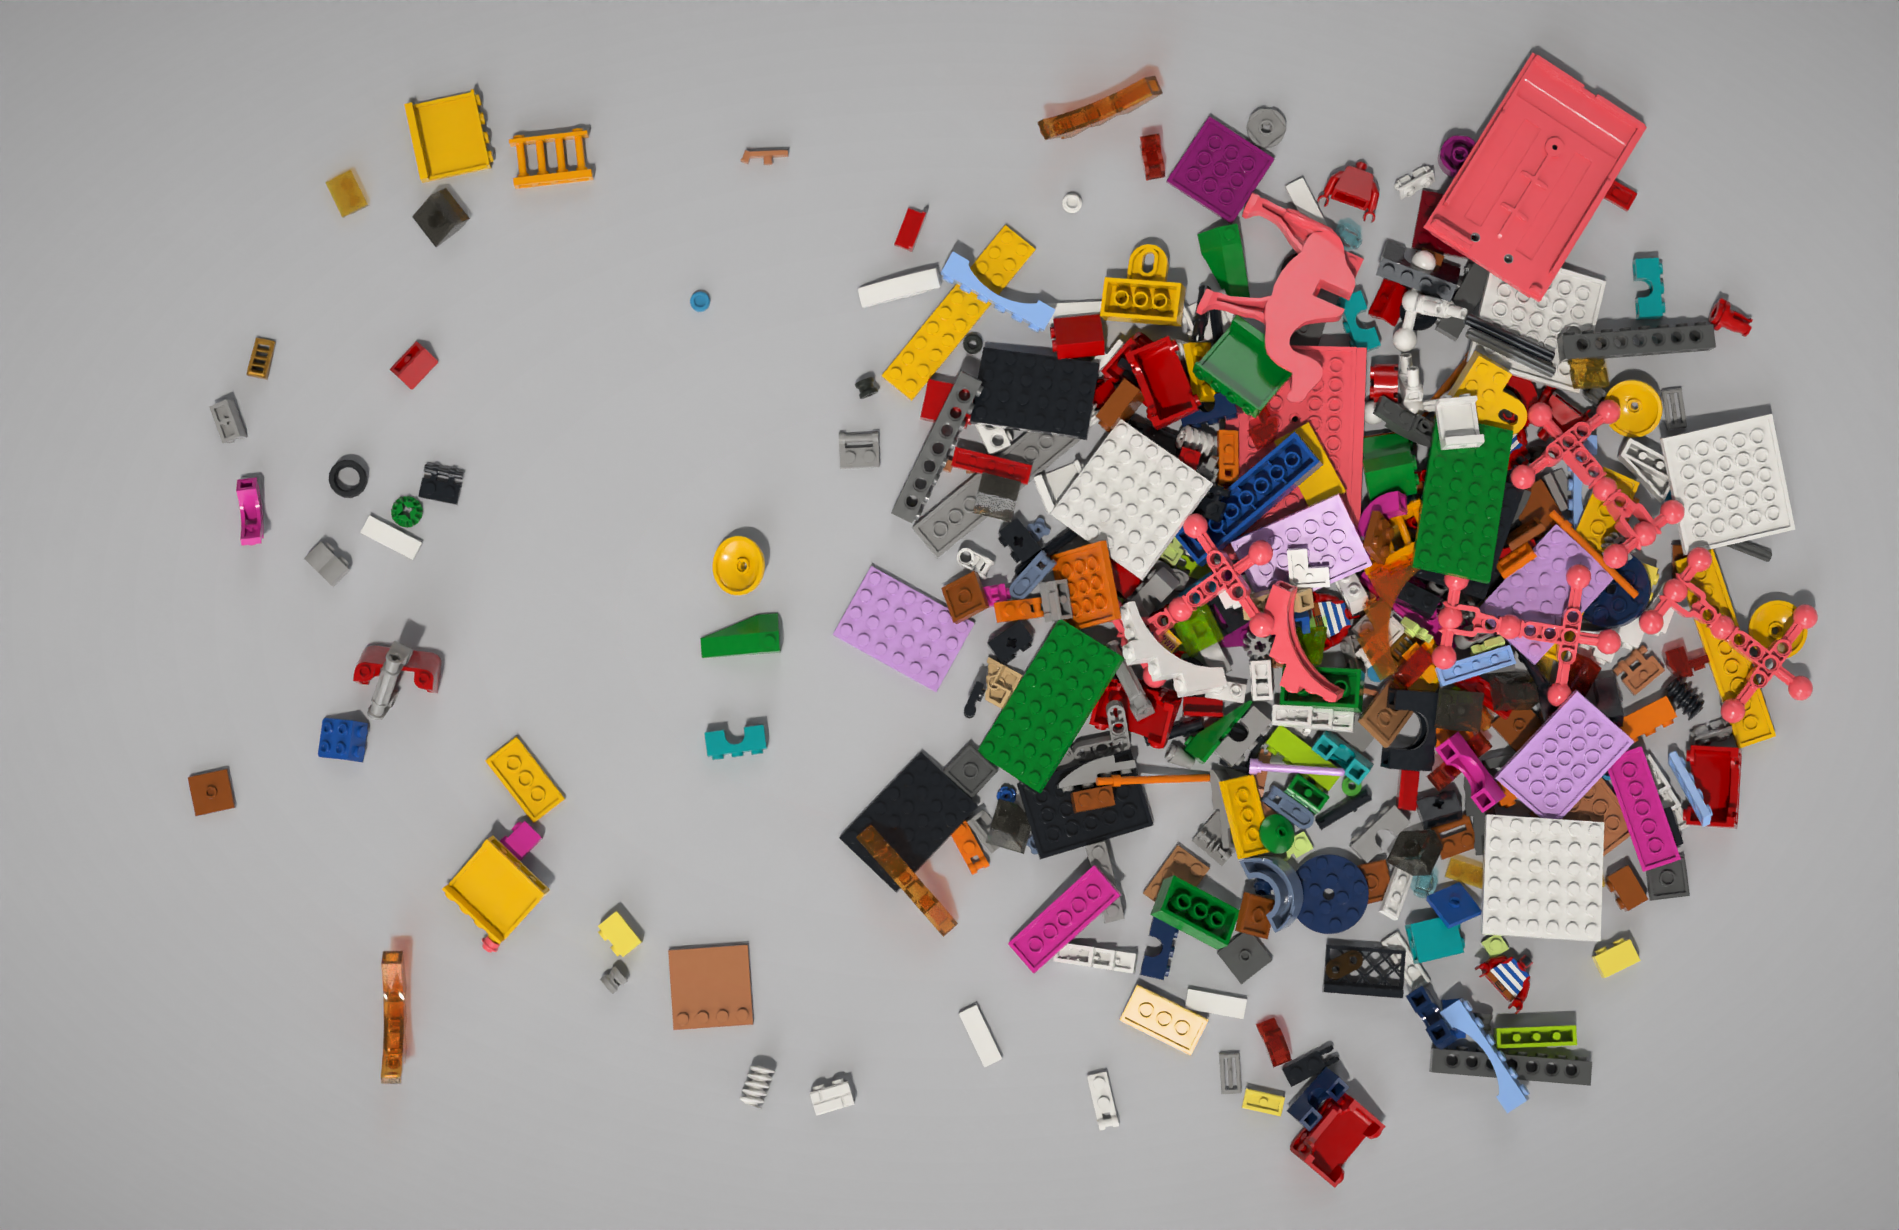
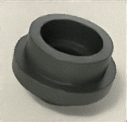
[963,334,983,354]

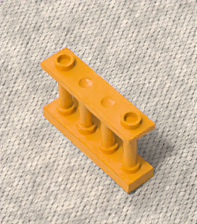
[509,128,593,189]
[1362,499,1422,580]

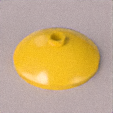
[1604,379,1663,438]
[712,536,765,595]
[1748,600,1808,659]

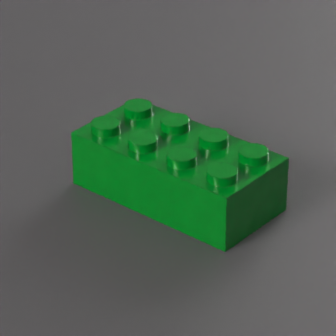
[1280,666,1365,713]
[1150,875,1240,950]

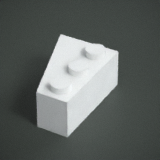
[1617,438,1670,503]

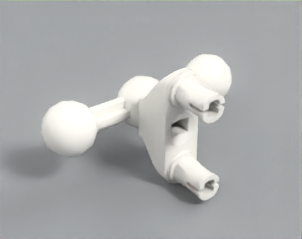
[1392,250,1468,352]
[1364,353,1449,425]

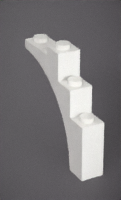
[1573,583,1674,666]
[1120,601,1228,698]

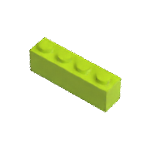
[1265,726,1340,792]
[1493,1025,1577,1048]

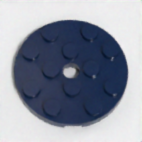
[1583,554,1651,628]
[1296,854,1369,934]

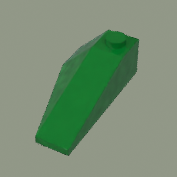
[1197,224,1250,298]
[700,613,781,658]
[1184,700,1253,765]

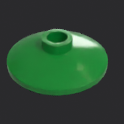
[1259,814,1295,854]

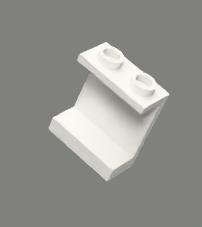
[1182,289,1236,343]
[1033,460,1084,516]

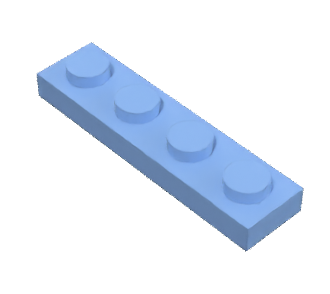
[1434,645,1516,687]
[1668,751,1713,827]

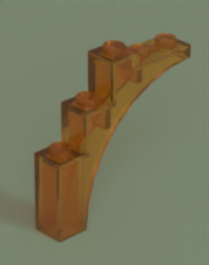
[1037,76,1163,140]
[1356,557,1420,681]
[856,825,958,937]
[381,951,407,1084]

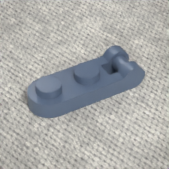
[1009,550,1057,600]
[1261,785,1314,829]

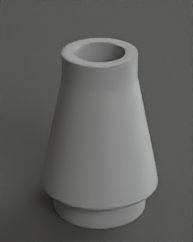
[1164,744,1195,769]

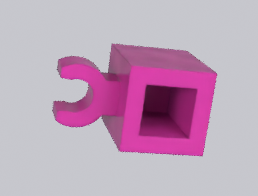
[983,583,1011,608]

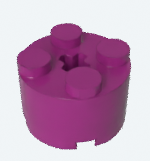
[1438,135,1476,178]

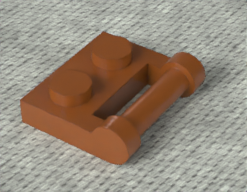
[1430,814,1475,860]

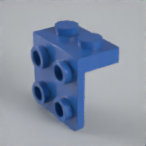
[318,718,368,763]

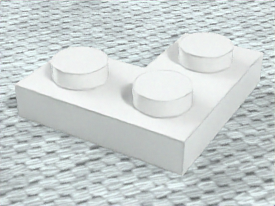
[1287,547,1330,589]

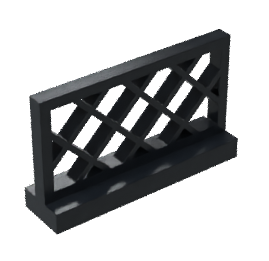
[1322,944,1406,998]

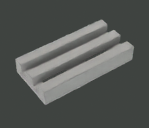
[1661,388,1687,430]
[1219,1053,1242,1094]

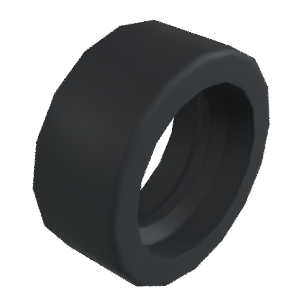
[329,460,367,498]

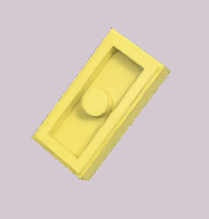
[1242,1088,1285,1117]

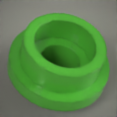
[1342,777,1362,796]

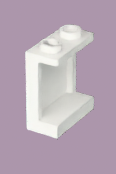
[1434,394,1485,450]

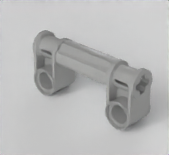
[1426,582,1494,650]
[1104,640,1155,722]
[367,641,413,720]

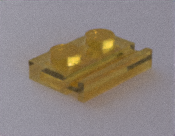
[325,170,368,218]
[1567,359,1610,389]

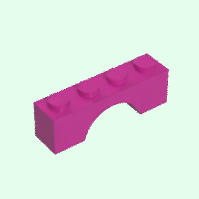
[1435,732,1506,813]

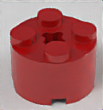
[1370,364,1398,403]

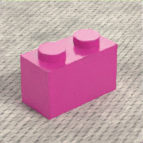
[500,821,543,861]

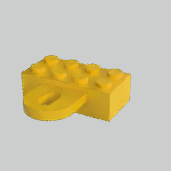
[1100,244,1186,327]
[1434,350,1527,435]

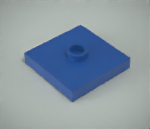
[1426,882,1482,929]

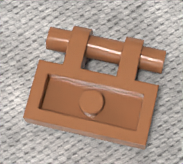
[1613,645,1665,696]

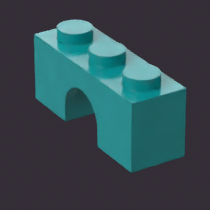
[1632,258,1666,320]
[1335,290,1381,352]
[704,725,767,760]
[1311,731,1374,785]

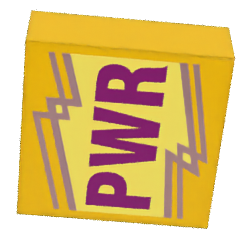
[1160,630,1182,653]

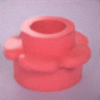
[482,935,500,953]

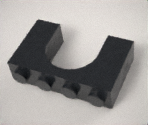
[1376,241,1461,302]
[1535,677,1624,727]
[1380,688,1441,772]

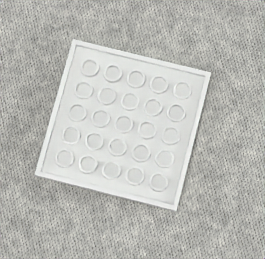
[1466,257,1606,394]
[1660,414,1795,555]
[1050,419,1213,580]
[1481,814,1604,942]

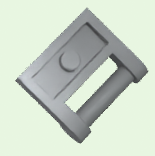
[839,432,880,469]

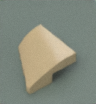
[985,657,1023,709]

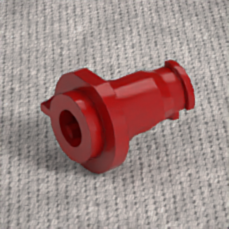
[1709,298,1753,337]

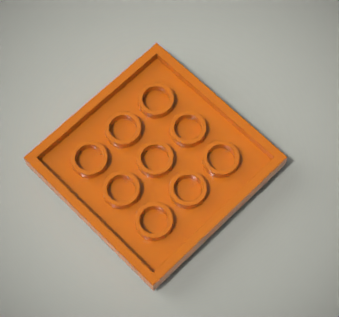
[1050,540,1121,630]

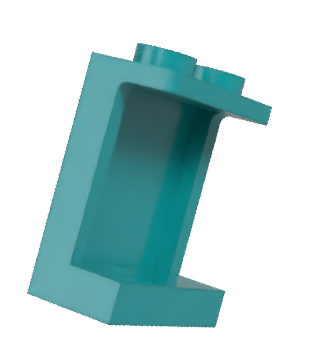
[1405,918,1465,964]

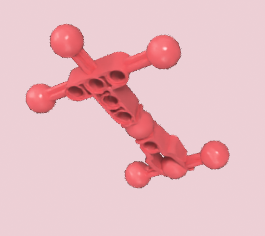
[1511,399,1685,569]
[1110,513,1274,688]
[1639,547,1818,723]
[1432,564,1621,707]

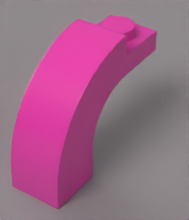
[236,477,264,546]
[1357,491,1407,559]

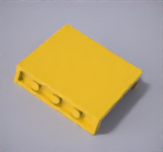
[404,89,494,183]
[442,835,550,944]

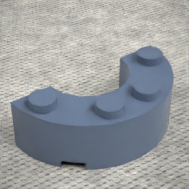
[1239,854,1303,933]

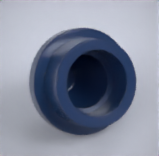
[1254,878,1273,896]

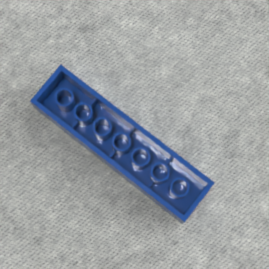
[1175,432,1323,567]

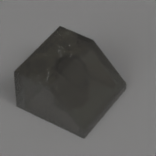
[412,188,470,247]
[973,473,1021,522]
[1487,671,1540,711]
[1435,688,1484,732]
[986,799,1031,854]
[1387,830,1444,876]

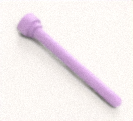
[1249,758,1345,776]

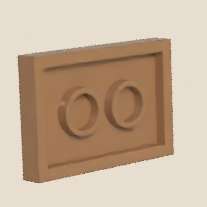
[1358,679,1414,748]
[1143,845,1210,902]

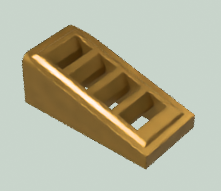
[246,337,276,380]
[1380,632,1423,671]

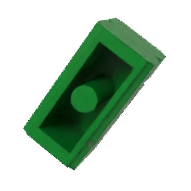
[1283,774,1329,815]

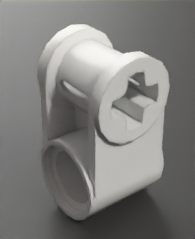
[956,548,995,580]

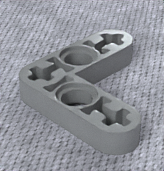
[1072,700,1130,761]

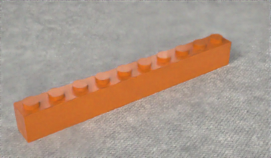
[1496,696,1677,808]

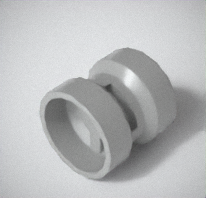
[600,966,628,994]

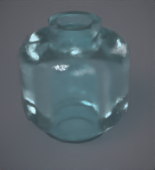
[1334,223,1362,252]
[1410,867,1438,899]

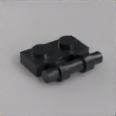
[418,464,464,505]
[1192,485,1231,523]

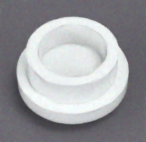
[1062,193,1082,213]

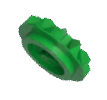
[391,496,423,528]

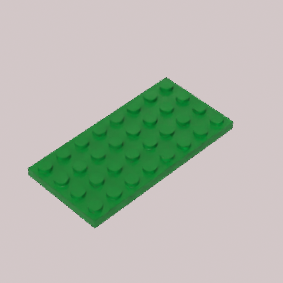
[1411,416,1513,584]
[977,620,1124,793]

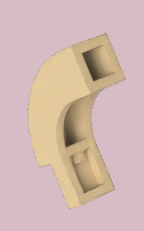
[1243,588,1314,620]

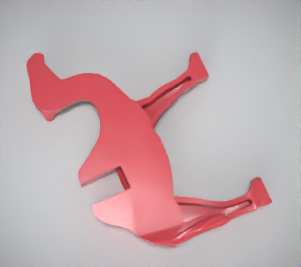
[1196,192,1355,403]

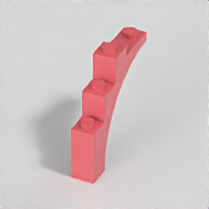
[1264,580,1344,702]

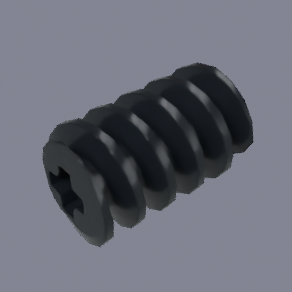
[1662,677,1705,721]

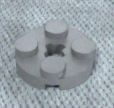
[1246,109,1286,149]

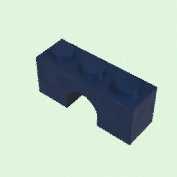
[1181,393,1244,429]
[1139,916,1179,980]
[1406,986,1458,1050]
[1287,1066,1350,1132]

